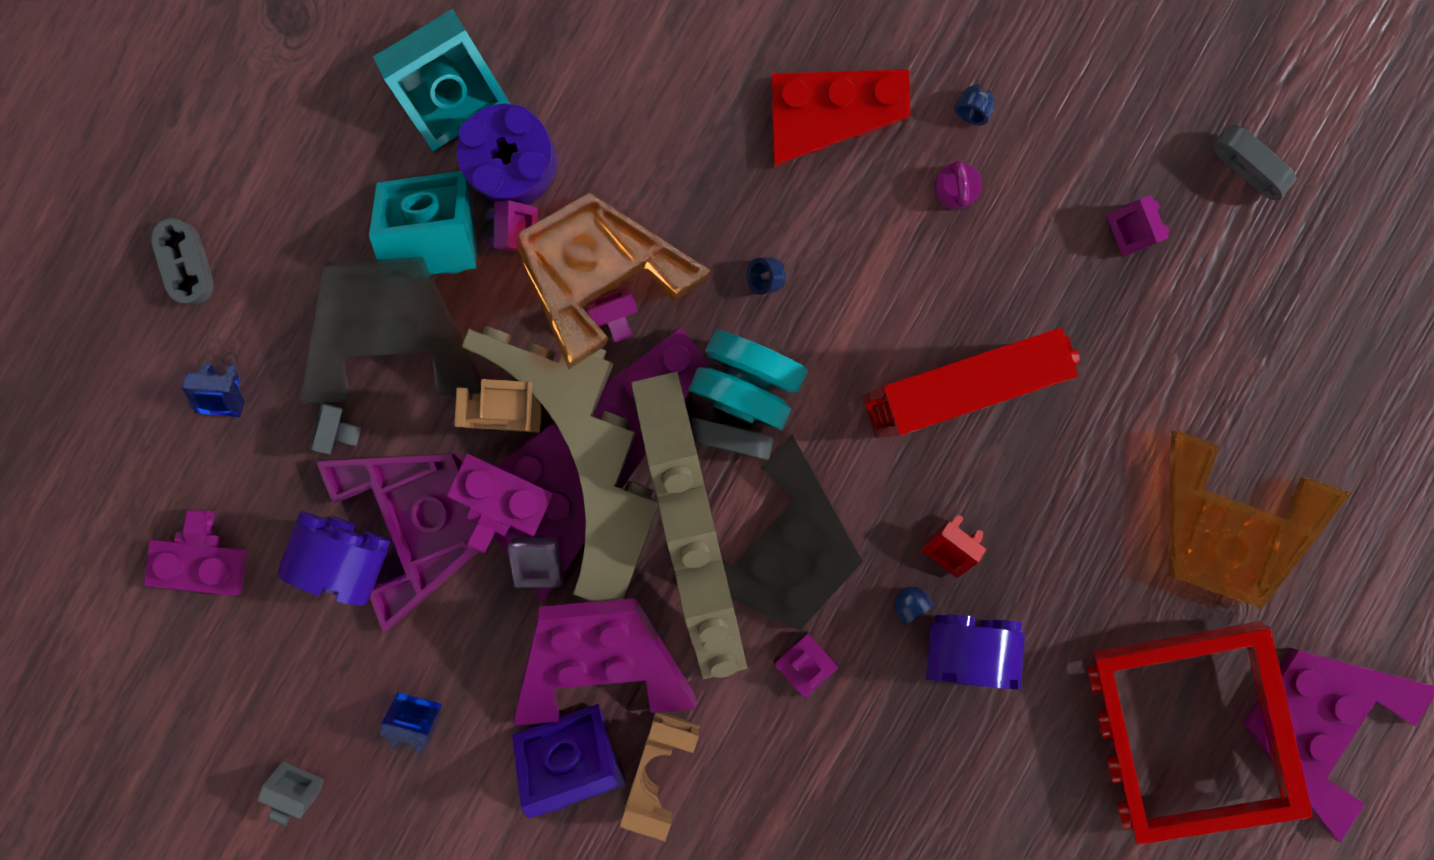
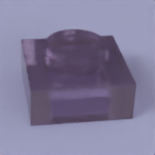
[507,537,564,588]

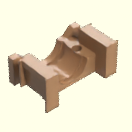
[454,379,544,432]
[620,712,700,842]

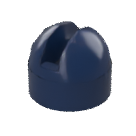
[954,84,995,125]
[746,257,787,295]
[895,587,935,625]

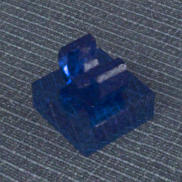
[182,362,245,417]
[380,692,442,753]

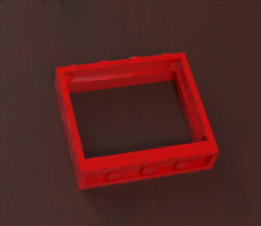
[862,327,1080,438]
[1087,621,1313,845]

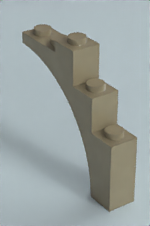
[462,326,659,602]
[631,372,748,679]

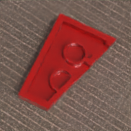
[771,69,911,168]

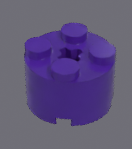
[457,104,558,205]
[277,511,391,605]
[926,614,1025,690]

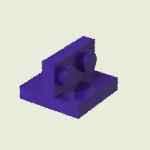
[512,704,627,819]

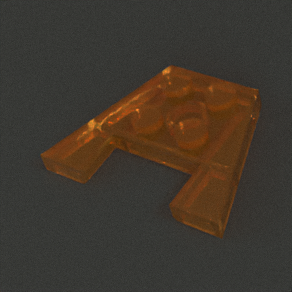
[515,193,711,369]
[1168,431,1352,609]

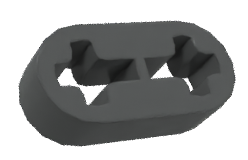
[1212,125,1297,201]
[151,218,214,306]
[689,417,774,460]

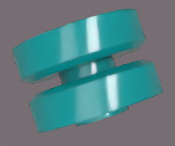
[688,329,808,431]

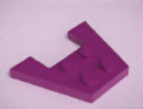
[316,453,493,632]
[513,598,696,726]
[1242,648,1434,843]

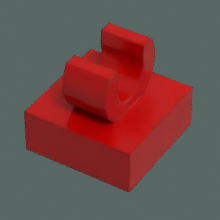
[921,515,987,578]

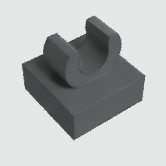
[309,402,361,454]
[257,761,325,827]

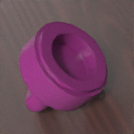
[934,161,982,210]

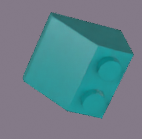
[373,9,510,151]
[369,171,477,281]

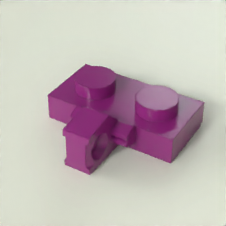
[445,453,553,554]
[144,509,247,596]

